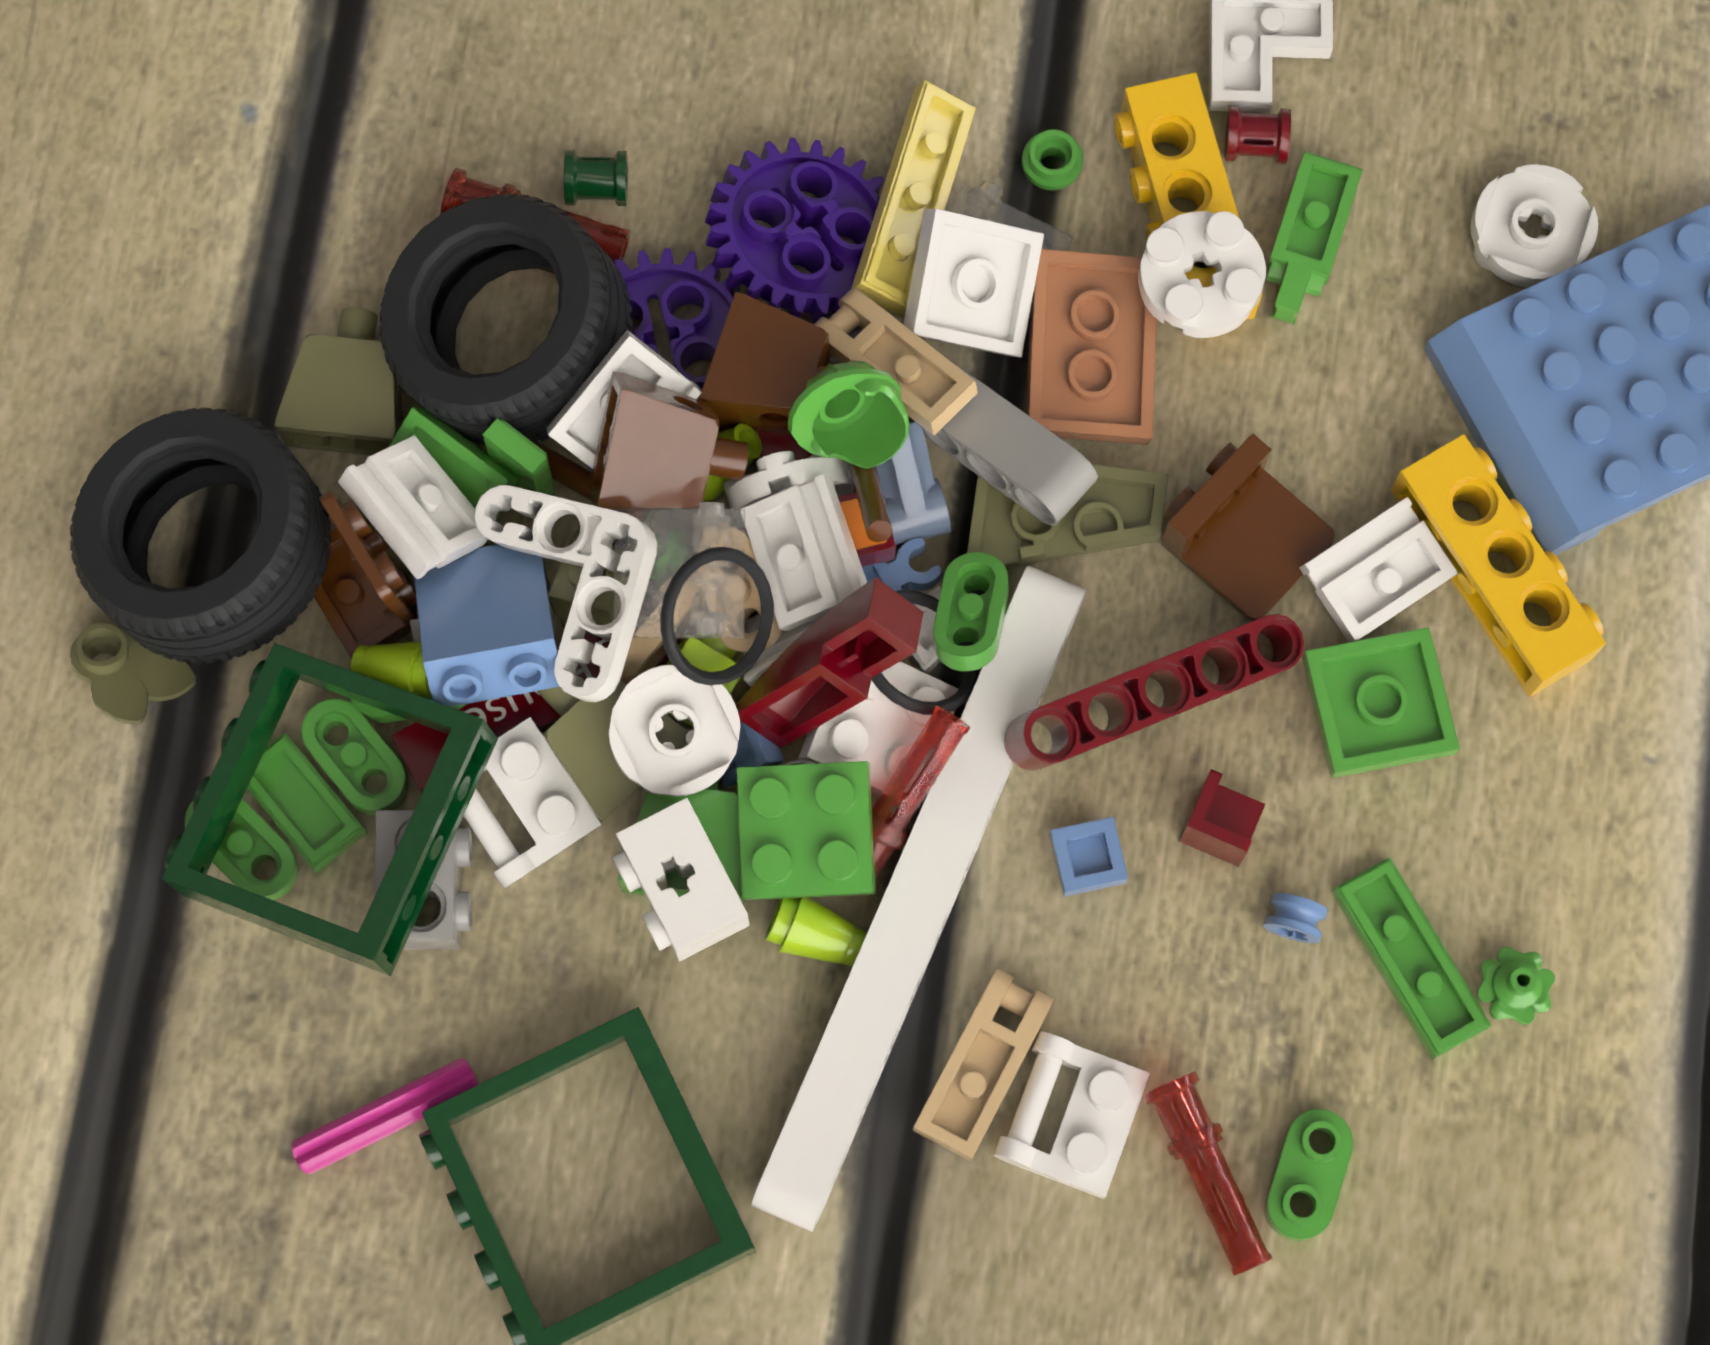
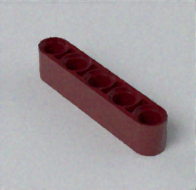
[1004,614,1304,771]

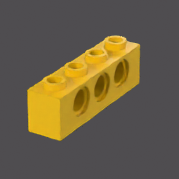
[1114,72,1262,335]
[1390,434,1607,697]

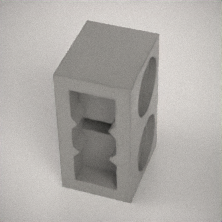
[375,810,473,950]

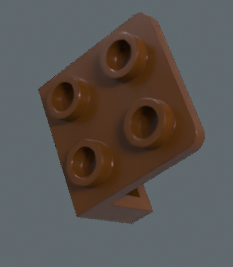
[1161,433,1335,621]
[314,490,419,659]

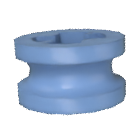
[1263,893,1328,943]

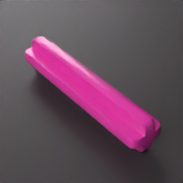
[291,1059,478,1174]

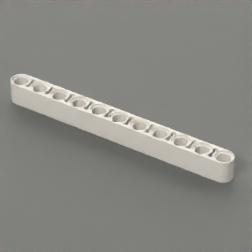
[751,566,1087,1232]

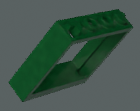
[162,643,498,976]
[419,1007,756,1345]

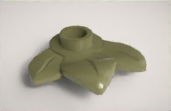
[70,623,196,724]

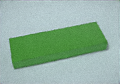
[1331,857,1492,1060]

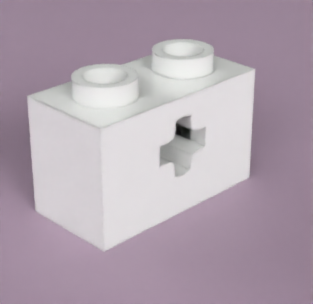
[612,798,750,962]

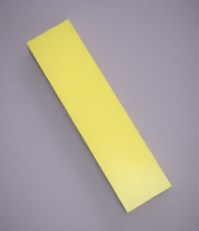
[851,80,976,318]

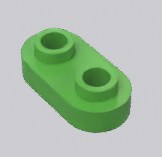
[933,552,1009,671]
[301,699,408,815]
[185,799,298,900]
[1264,1109,1353,1241]

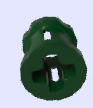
[564,150,628,206]

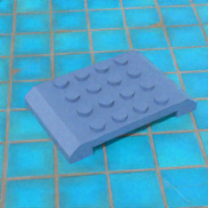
[1424,204,1710,555]

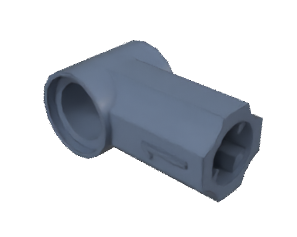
[875,416,951,547]

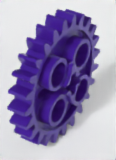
[705,138,885,324]
[615,248,740,391]

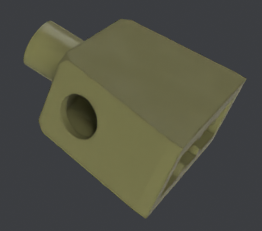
[275,307,403,456]
[537,680,688,822]

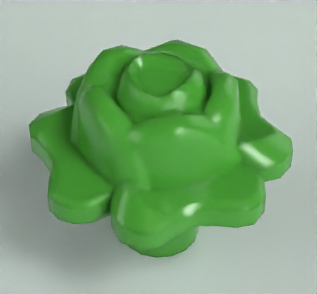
[1477,947,1555,1025]

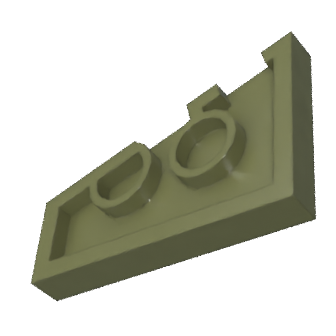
[967,464,1169,568]

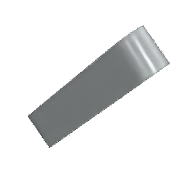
[829,326,1098,526]

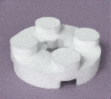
[1470,164,1598,288]
[1138,211,1266,338]
[724,451,854,526]
[609,665,741,797]

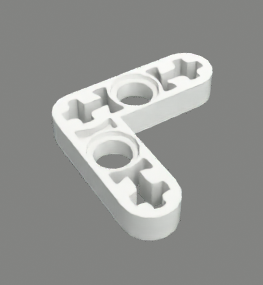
[475,485,657,702]

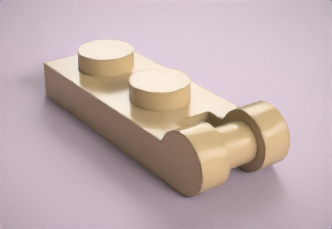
[814,288,978,436]
[913,968,1055,1161]

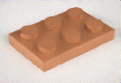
[1026,249,1157,445]

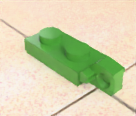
[1266,151,1363,325]

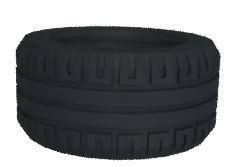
[379,193,633,445]
[70,407,331,664]

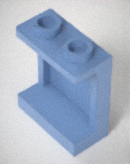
[414,545,560,707]

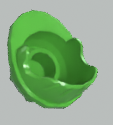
[788,361,909,469]

